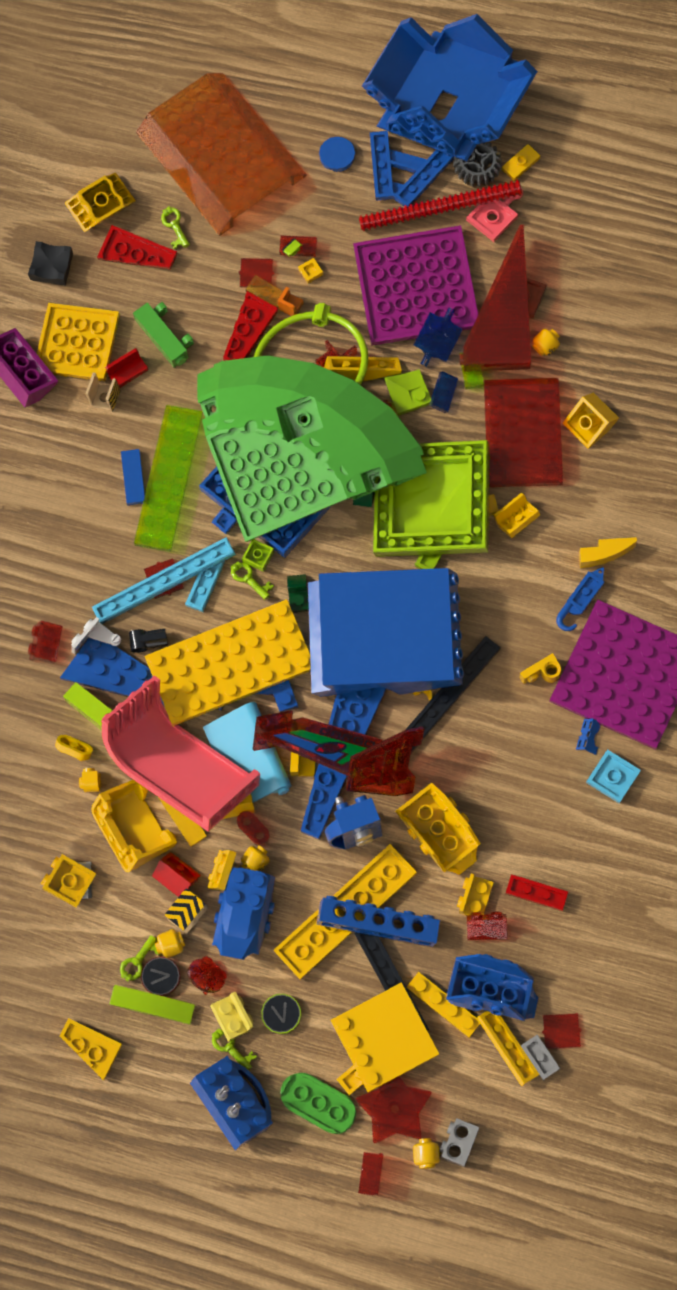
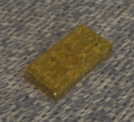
[245,275,283,308]

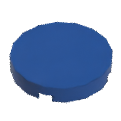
[319,137,355,172]

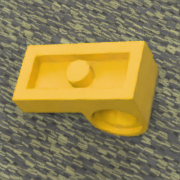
[519,653,561,684]

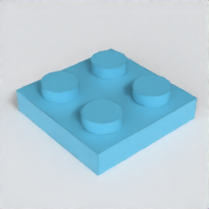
[586,749,641,804]

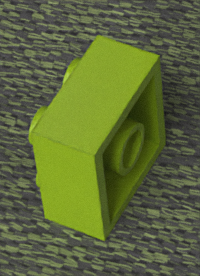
[242,539,274,572]

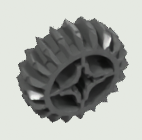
[453,141,502,187]

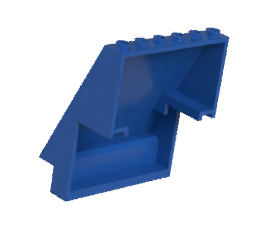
[308,568,464,697]

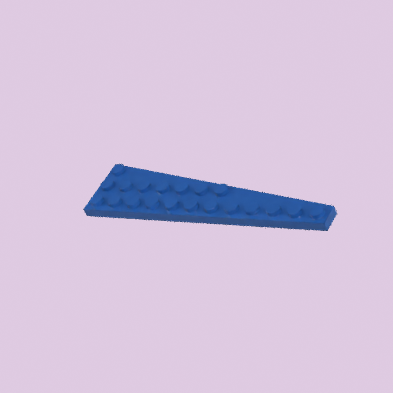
[301,687,386,840]

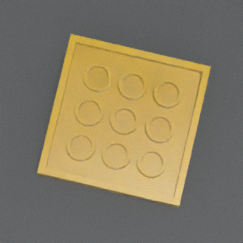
[37,303,120,382]
[330,982,439,1093]

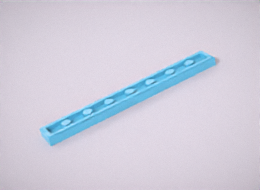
[92,537,236,624]

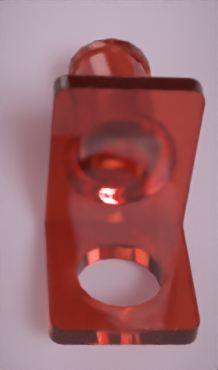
[315,340,357,367]

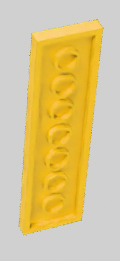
[273,844,417,980]

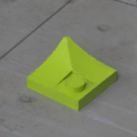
[384,369,432,416]

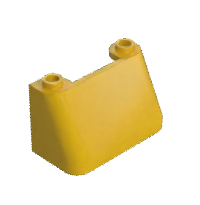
[91,780,177,872]

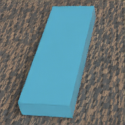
[185,561,225,612]

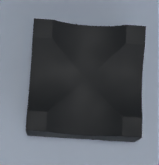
[28,241,73,286]

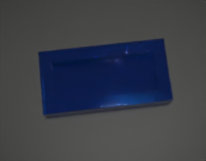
[429,371,458,413]

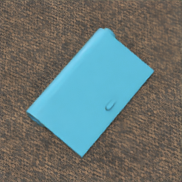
[203,702,292,803]

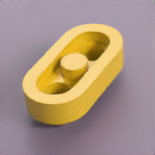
[55,735,93,761]

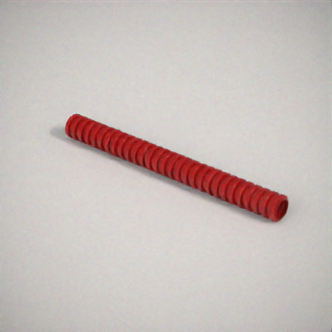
[359,179,522,232]

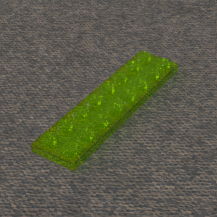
[134,405,203,552]

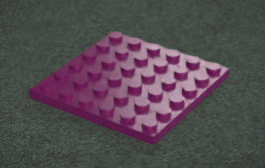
[353,225,480,346]
[549,599,677,750]

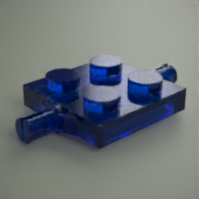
[413,307,463,367]

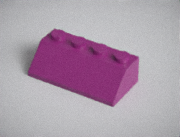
[0,328,58,408]

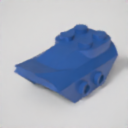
[212,868,275,960]
[446,954,539,1021]

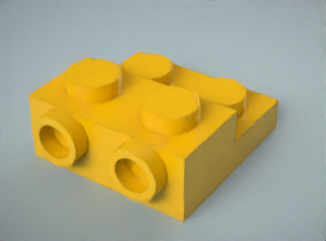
[40,854,96,908]

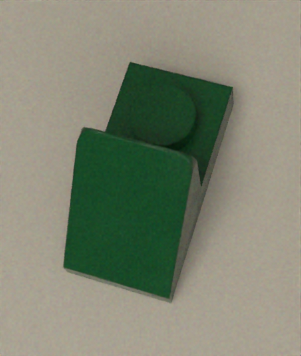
[287,574,309,613]

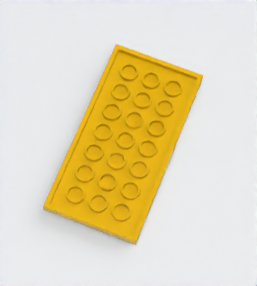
[145,599,311,726]

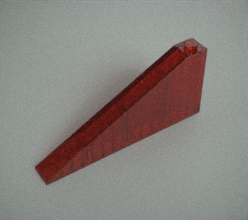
[459,225,531,372]

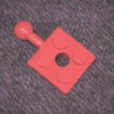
[466,187,523,242]

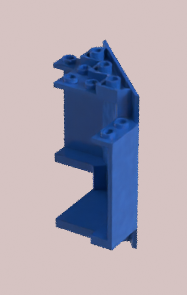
[362,14,538,161]

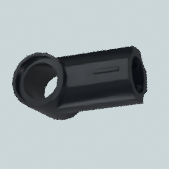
[129,628,168,653]

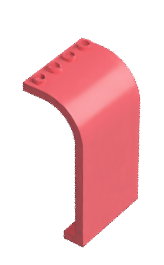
[101,676,260,832]

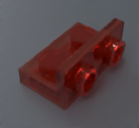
[28,620,63,664]
[467,911,507,940]

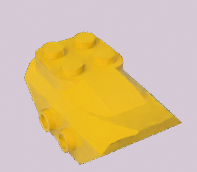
[395,783,481,875]

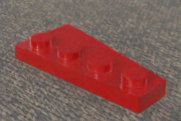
[97,225,178,270]
[223,291,278,361]

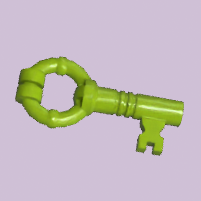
[161,206,190,249]
[231,561,274,600]
[120,935,159,982]
[212,1028,257,1071]

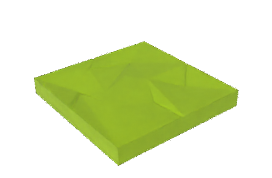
[373,440,490,557]

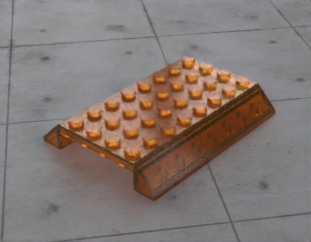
[136,73,307,236]

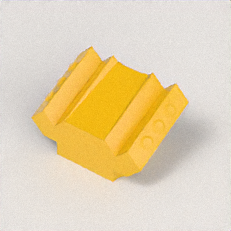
[65,172,136,232]

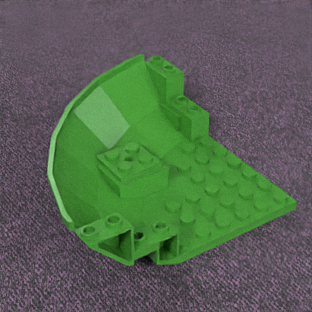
[197,356,427,542]

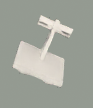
[71,617,121,654]

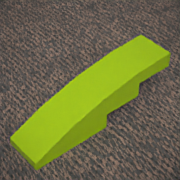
[109,985,195,1025]

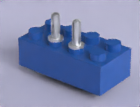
[190,1056,273,1151]

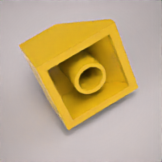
[563,392,619,449]

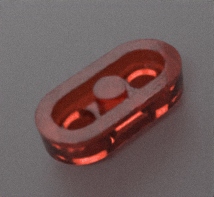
[237,811,270,846]

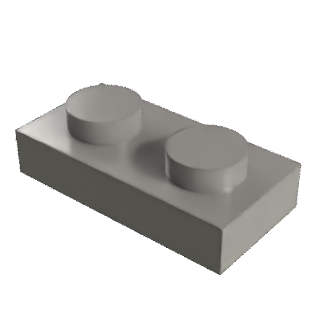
[521,1035,560,1080]

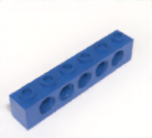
[316,896,440,947]

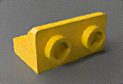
[457,873,494,921]

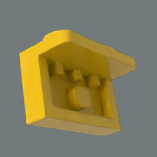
[494,493,540,538]

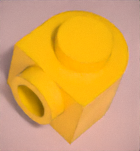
[79,768,101,793]

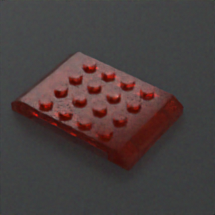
[484,378,563,487]

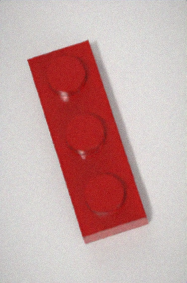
[505,874,568,912]

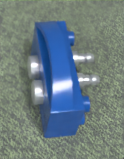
[325,795,382,850]

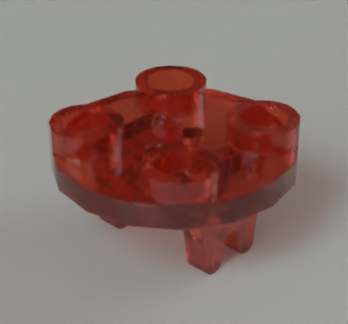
[187,956,227,995]

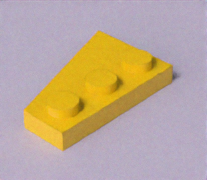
[60,1018,122,1081]

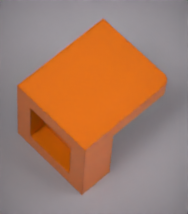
[278,286,304,316]

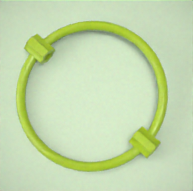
[254,303,368,423]

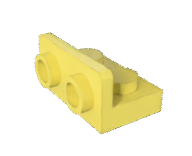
[210,992,253,1042]

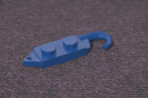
[556,567,604,631]

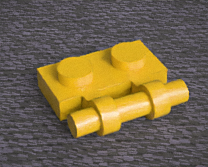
[207,850,237,890]

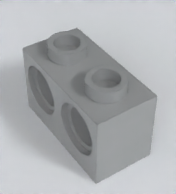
[439,1118,479,1167]

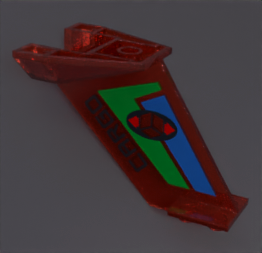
[252,710,424,796]

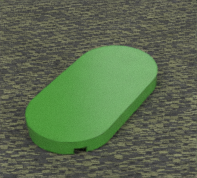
[280,1073,356,1134]

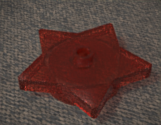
[355,1077,432,1144]

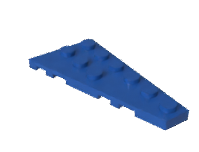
[60,638,165,707]

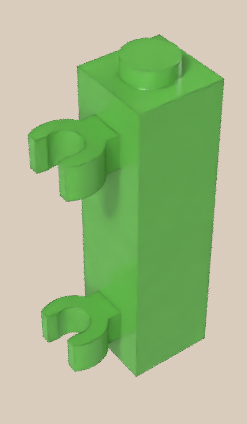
[133,302,194,368]

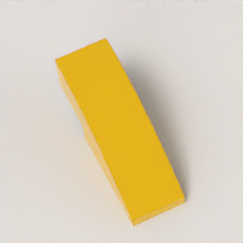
[579,537,637,568]

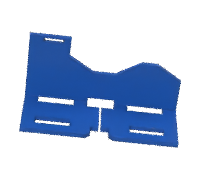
[576,718,600,755]

